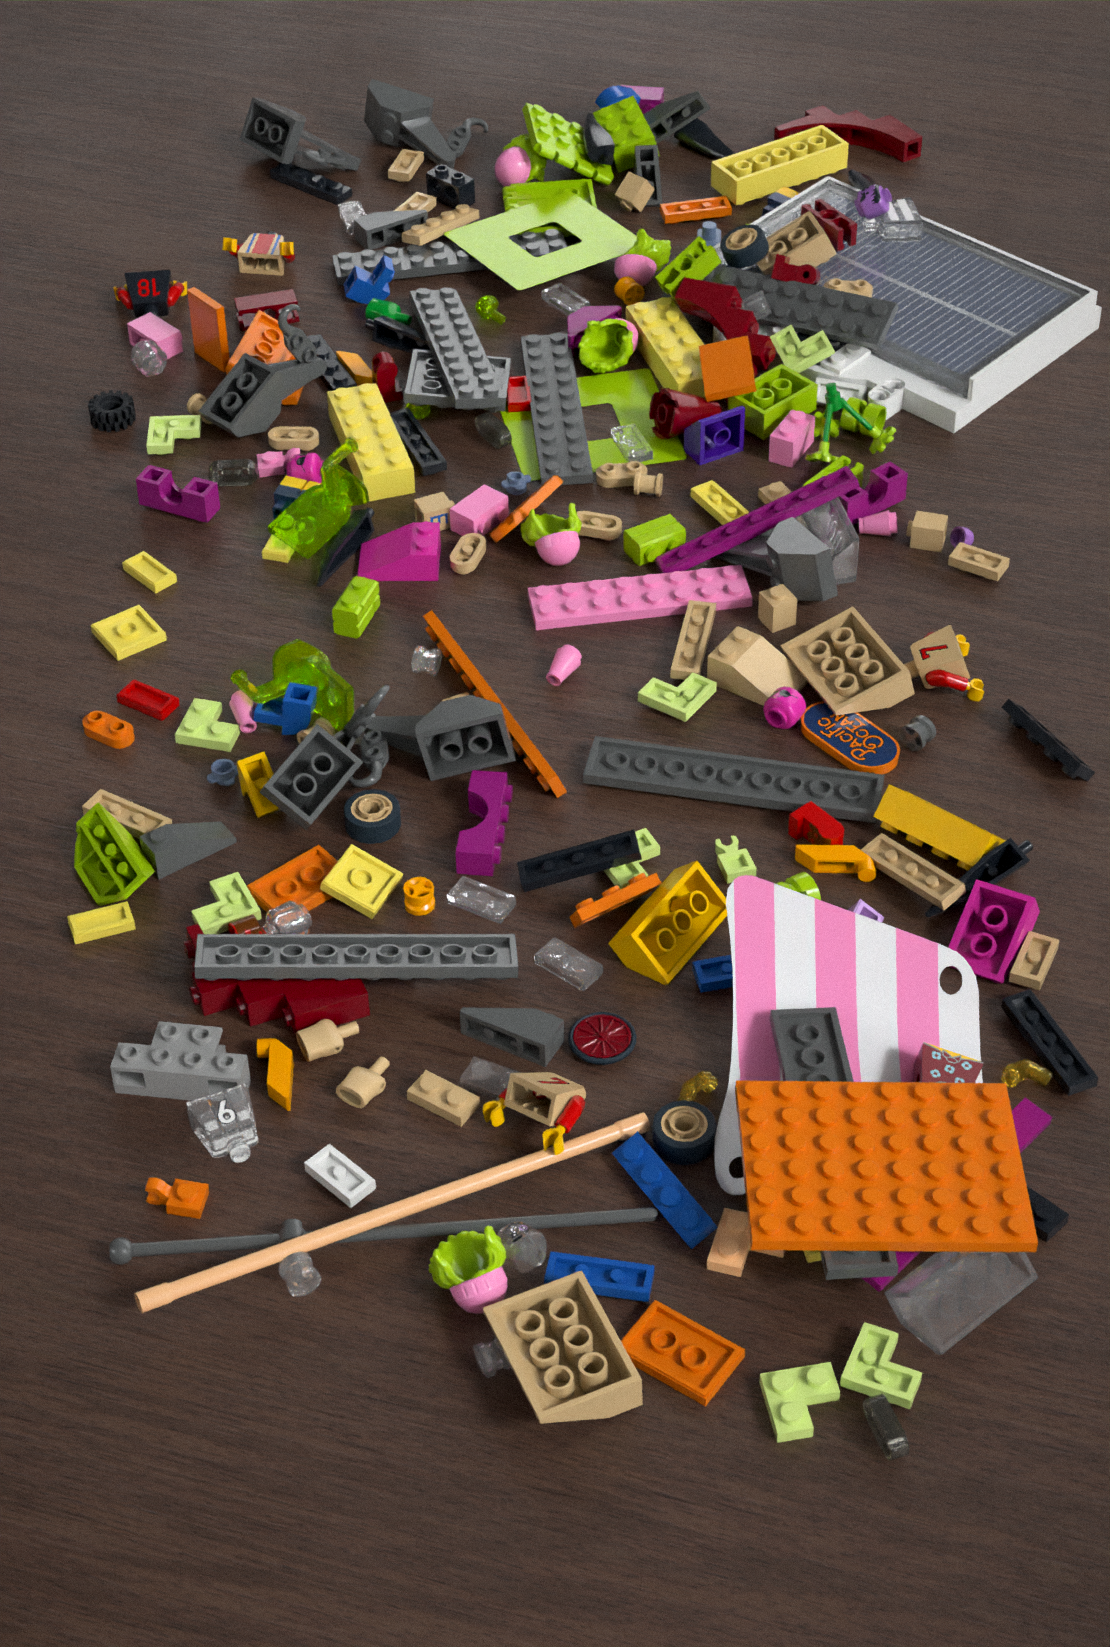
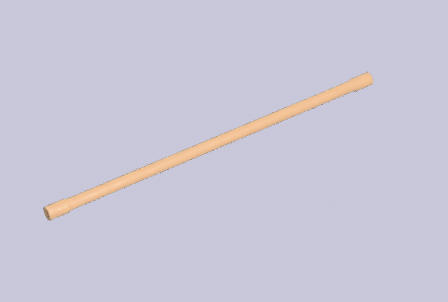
[135,1112,650,1313]

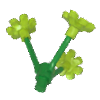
[805,382,896,464]

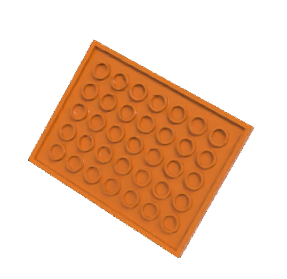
[735,1080,1038,1252]

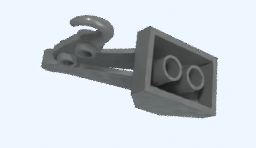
[364,79,489,169]
[239,97,361,170]
[199,304,327,437]
[712,517,838,601]
[260,684,390,830]
[348,695,516,788]

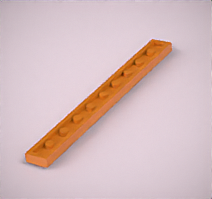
[423,610,567,798]

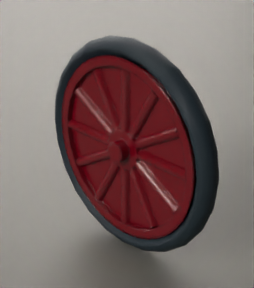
[568,1012,637,1065]

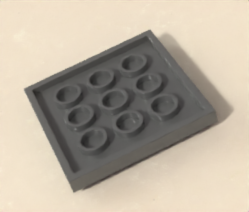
[404,349,511,413]

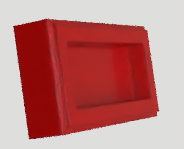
[507,376,531,412]
[116,679,180,721]

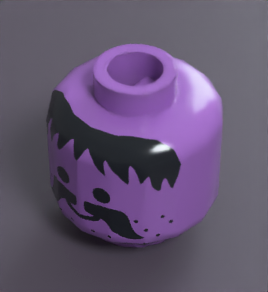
[854,184,892,220]

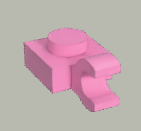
[257,448,300,477]

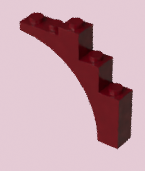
[774,105,922,162]
[675,277,776,405]
[183,924,370,1034]

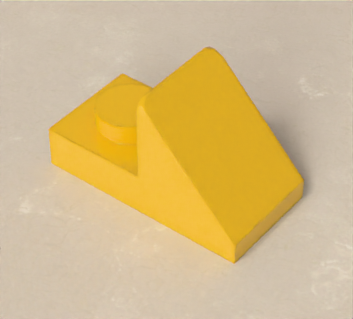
[236,752,280,818]

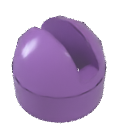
[950,526,974,548]

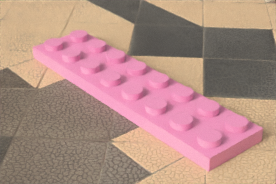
[528,565,752,630]

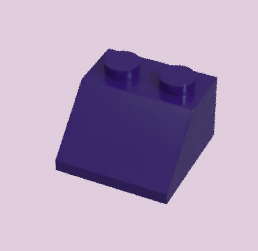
[684,406,745,465]

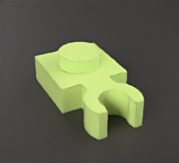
[715,835,757,884]

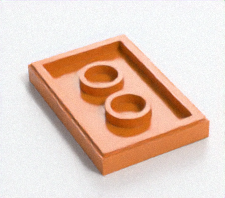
[187,287,230,372]
[699,335,757,402]
[247,845,338,927]
[621,1300,745,1407]

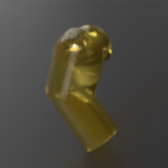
[1001,1059,1053,1088]
[677,1071,718,1102]

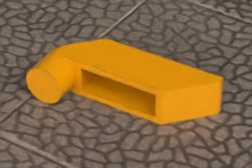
[336,351,373,386]
[795,845,876,882]
[257,1038,294,1111]

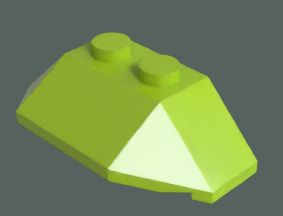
[74,802,155,906]

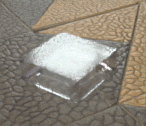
[741,290,772,320]

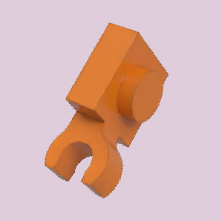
[145,1178,209,1219]

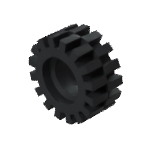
[88,390,136,432]

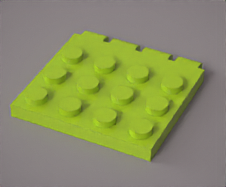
[522,102,614,186]
[502,179,597,238]

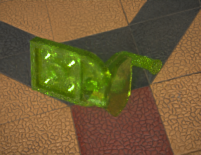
[268,437,369,559]
[231,639,354,731]

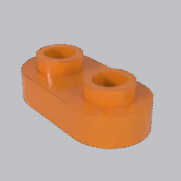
[82,711,135,749]

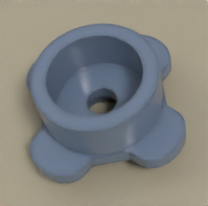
[501,472,531,495]
[207,759,238,786]

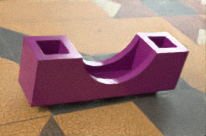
[456,770,513,876]

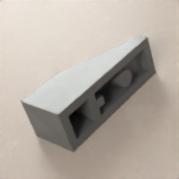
[643,91,711,144]
[634,145,662,207]
[354,210,428,250]
[139,822,237,880]
[460,1007,564,1067]

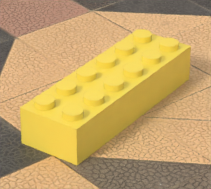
[711,125,849,205]
[626,297,721,400]
[327,383,415,502]

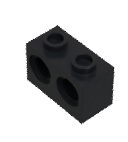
[426,164,475,209]

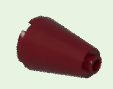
[649,388,722,439]

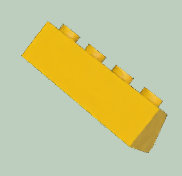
[873,784,1006,871]
[608,860,727,985]

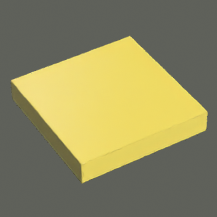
[91,605,167,661]
[320,844,403,919]

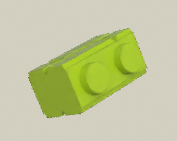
[623,514,686,566]
[332,576,380,639]

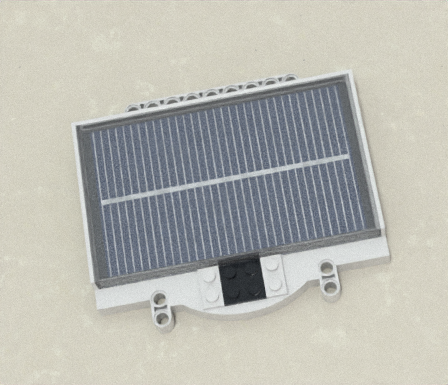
[713,176,1102,433]

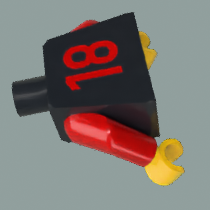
[113,269,187,318]

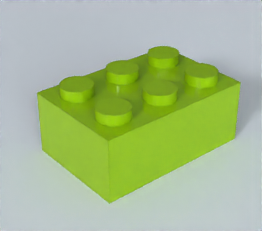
[593,96,660,173]
[728,364,818,440]

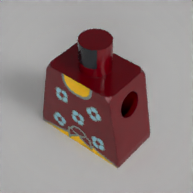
[913,1042,984,1083]

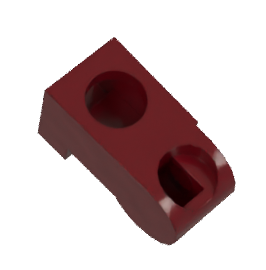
[771,254,821,285]
[372,352,403,403]

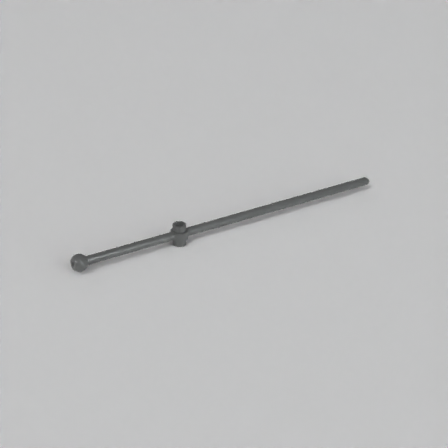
[109,1207,658,1265]

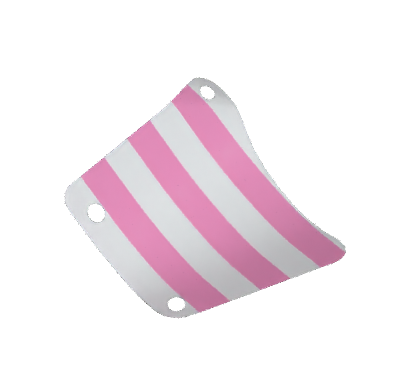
[714,875,983,1195]

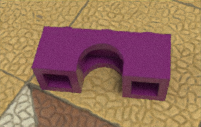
[829,461,908,528]
[136,465,220,523]

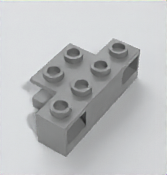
[110,1021,251,1106]

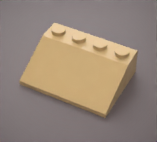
[780,606,915,716]
[483,1270,643,1424]

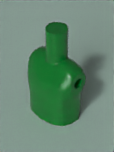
[365,298,412,325]

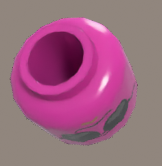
[287,453,327,483]
[763,686,806,729]

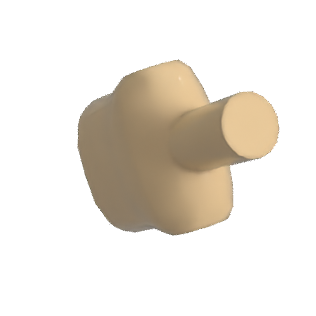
[296,1019,360,1062]
[336,1057,390,1108]

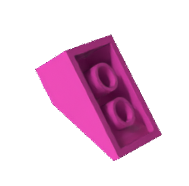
[358,521,441,581]
[948,879,1040,984]

